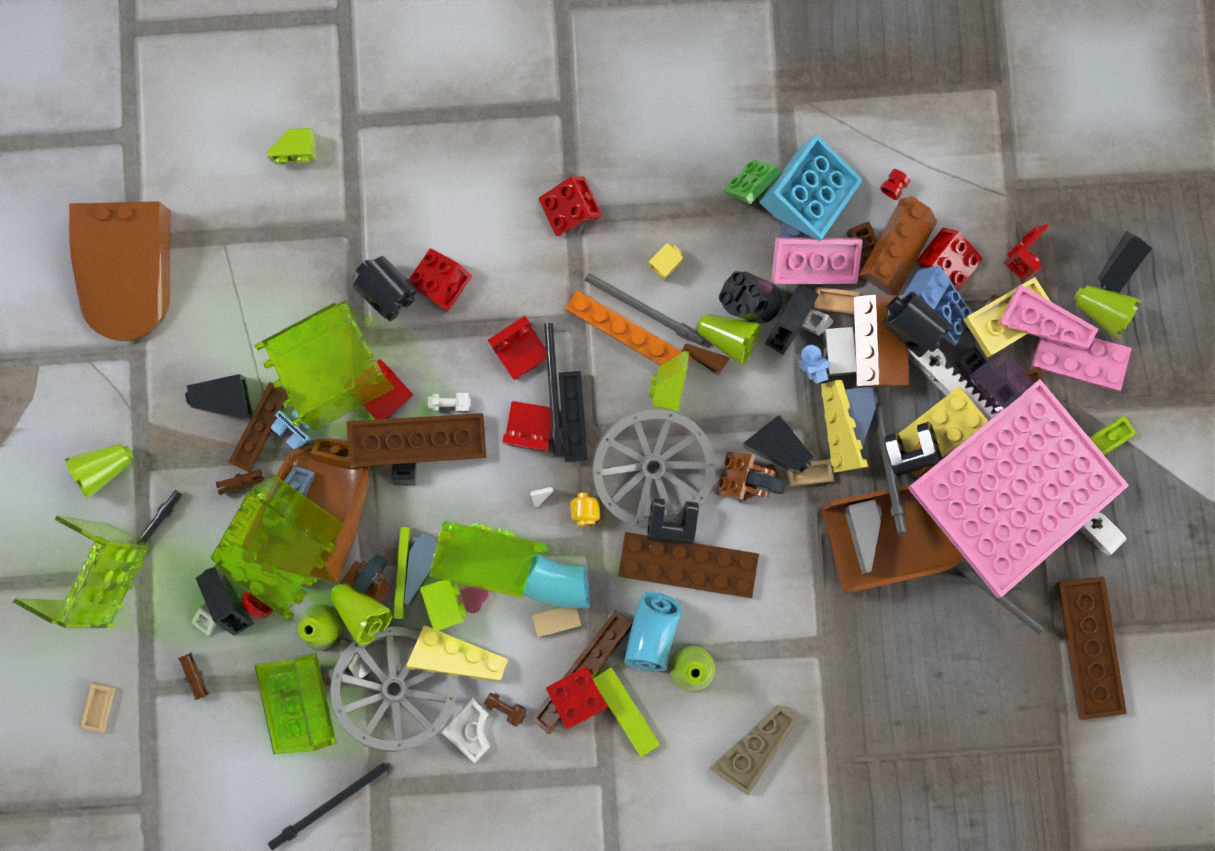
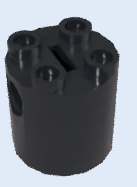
[353,256,418,322]
[719,271,782,324]
[882,291,952,358]

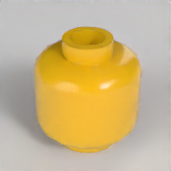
[570,493,600,527]

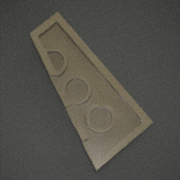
[709,705,799,795]

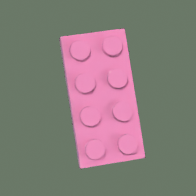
[771,237,863,284]
[1031,337,1132,392]

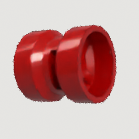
[880,169,911,200]

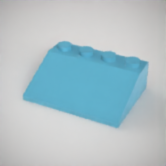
[759,134,863,241]

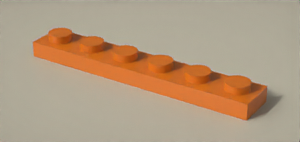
[565,290,692,366]

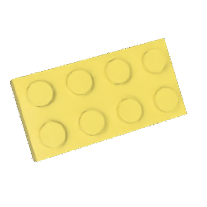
[963,277,1050,358]
[899,386,988,477]

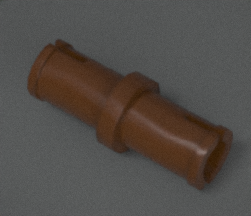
[216,469,265,496]
[178,652,209,700]

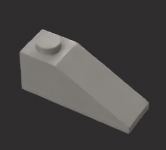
[844,500,882,575]

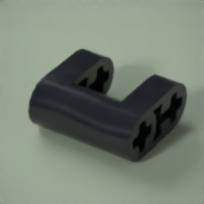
[885,422,942,476]
[647,498,699,544]

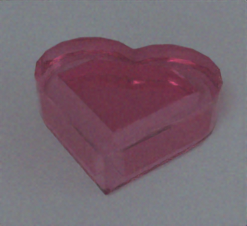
[461,586,489,613]

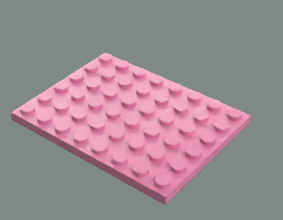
[908,379,1129,598]

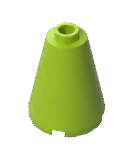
[1074,285,1142,340]
[696,314,762,365]
[64,443,134,499]
[330,583,393,646]
[298,604,344,650]
[670,646,715,692]

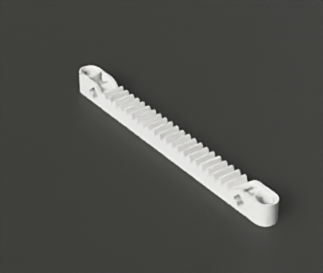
[908,348,1126,556]

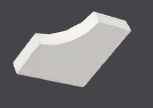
[441,698,491,764]

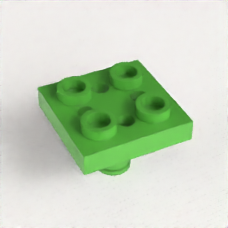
[724,159,781,204]

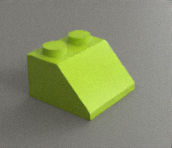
[649,351,689,411]
[420,578,467,632]

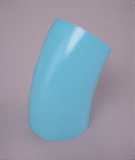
[513,553,590,608]
[624,592,682,671]

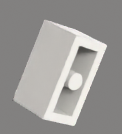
[823,327,857,376]

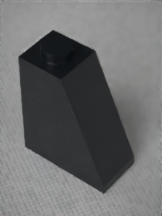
[1097,231,1152,293]
[765,284,819,355]
[185,374,253,421]
[743,415,813,473]
[195,566,254,636]

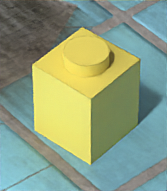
[648,243,683,281]

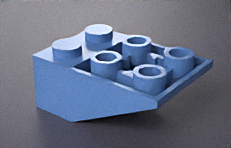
[904,265,973,345]

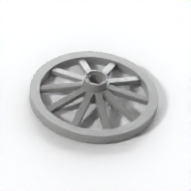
[592,407,715,528]
[331,626,457,752]

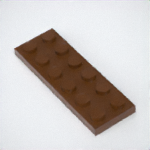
[346,413,487,468]
[618,532,759,598]
[1057,576,1127,720]

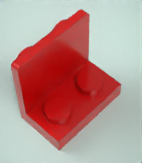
[539,176,603,236]
[1004,222,1050,281]
[916,227,983,291]
[408,248,473,312]
[487,316,547,380]
[346,359,413,420]
[502,401,552,452]
[546,667,609,729]

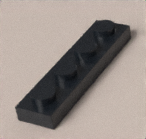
[558,371,588,462]

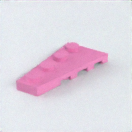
[998,285,1098,350]

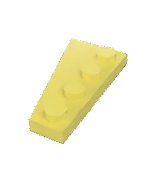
[821,380,868,473]
[406,625,508,682]

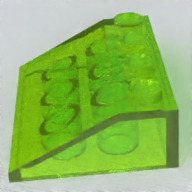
[254,652,336,755]

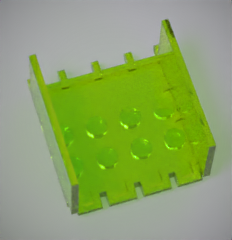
[254,301,394,430]
[210,475,343,620]
[13,516,153,628]
[429,521,548,598]

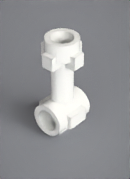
[428,393,471,412]

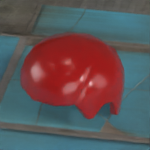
[241,582,278,619]

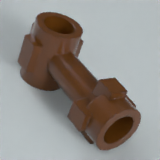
[484,692,527,727]

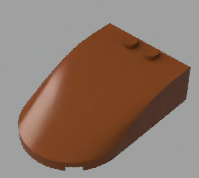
[69,201,171,341]
[243,438,369,584]
[821,484,963,595]

